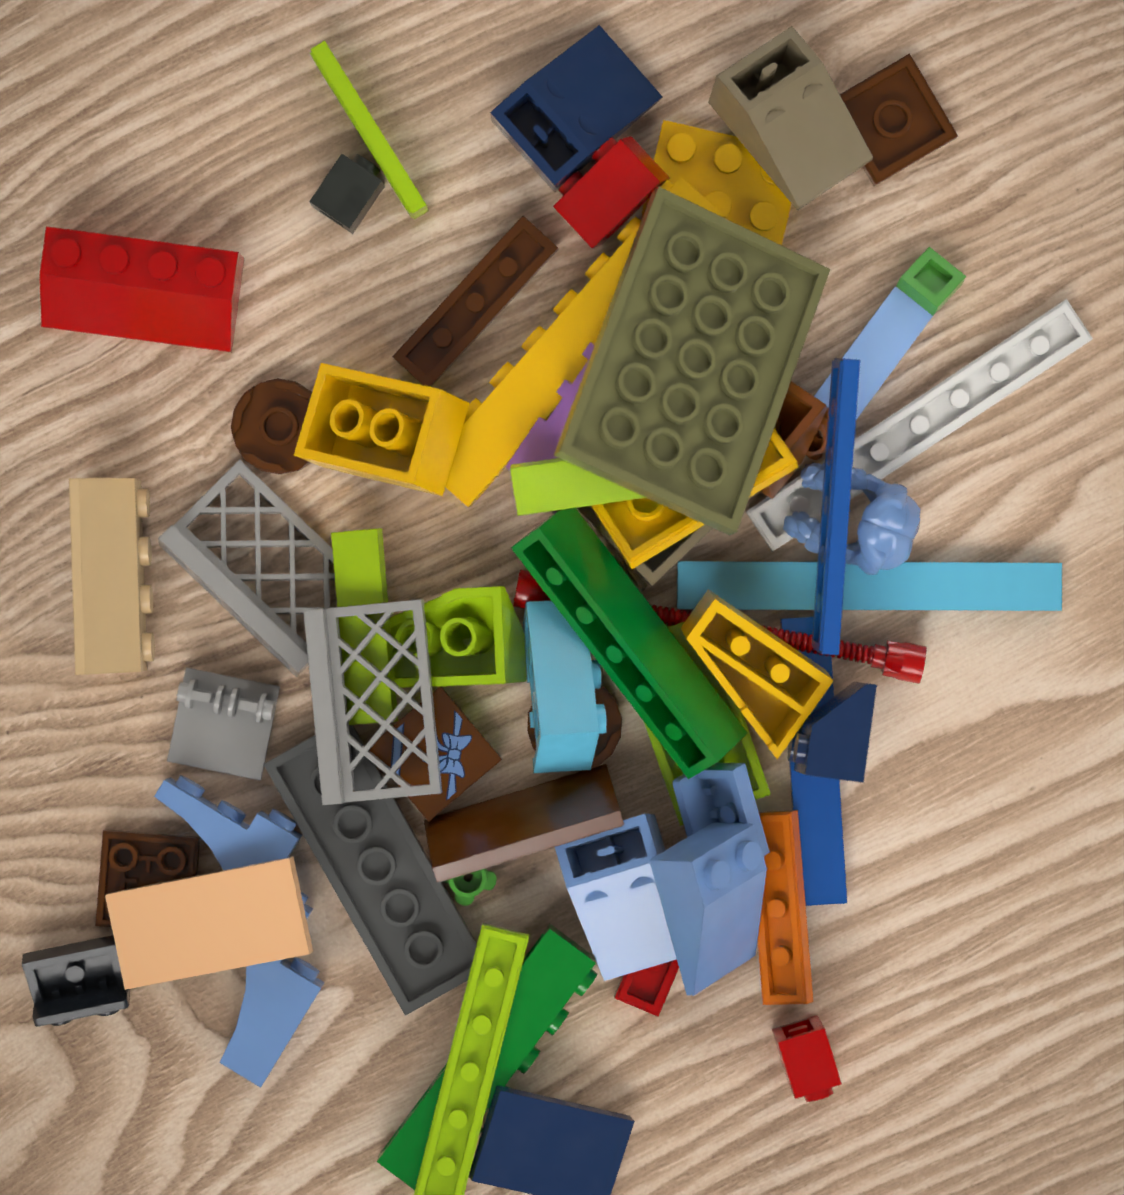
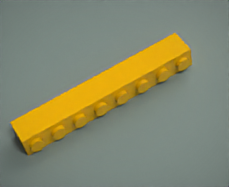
[446,176,725,507]

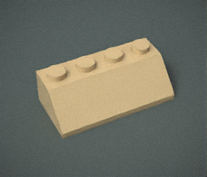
[69,478,155,675]

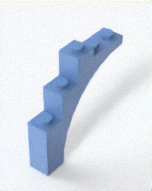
[154,775,325,1088]

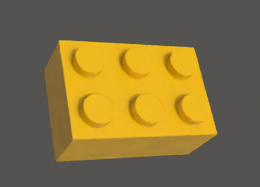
[294,363,470,497]

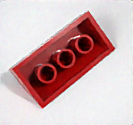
[39,226,244,353]

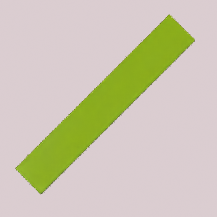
[414,923,529,1195]

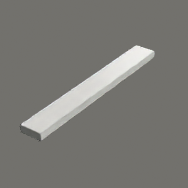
[746,299,1093,551]

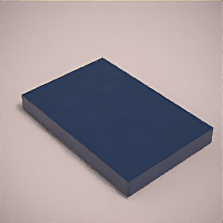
[469,1085,635,1195]

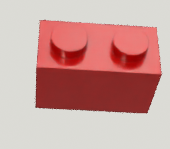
[553,136,670,249]
[772,1015,842,1102]

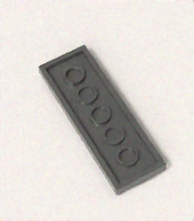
[263,725,477,1016]

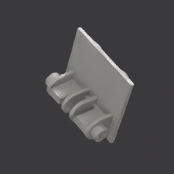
[167,667,280,780]

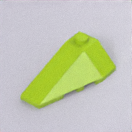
[390,586,527,688]

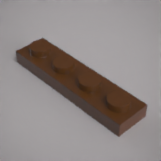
[392,216,558,387]

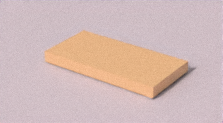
[105,857,313,990]

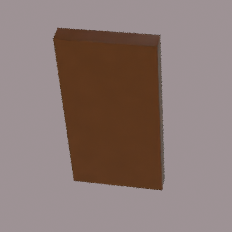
[423,764,624,882]

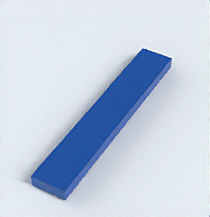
[811,358,860,655]
[780,617,847,906]

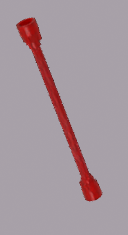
[513,569,927,684]

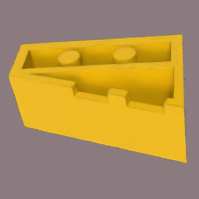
[680,589,834,760]

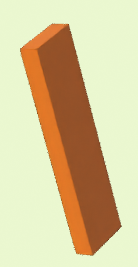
[758,810,814,1005]

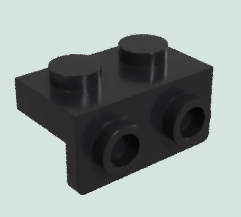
[22,935,130,1027]

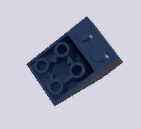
[490,25,663,192]

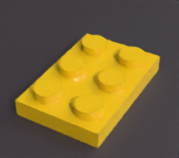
[641,120,792,246]

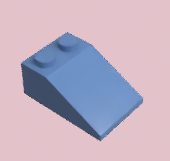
[649,823,767,996]

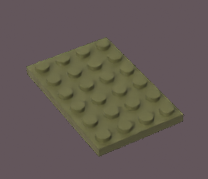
[554,187,830,535]

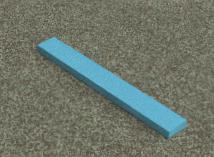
[677,561,1062,611]

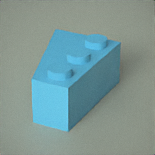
[523,600,606,774]

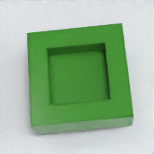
[896,247,966,316]

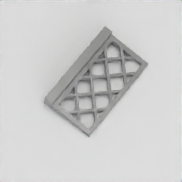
[158,459,337,677]
[303,599,442,805]

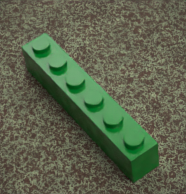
[511,508,748,780]
[377,924,598,1190]

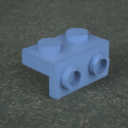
[673,763,770,856]

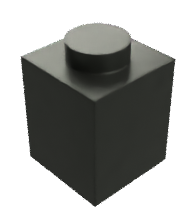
[309,154,385,234]

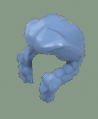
[783,462,920,575]

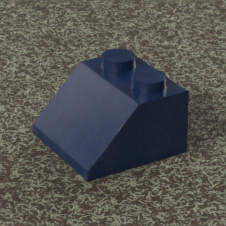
[788,682,877,783]

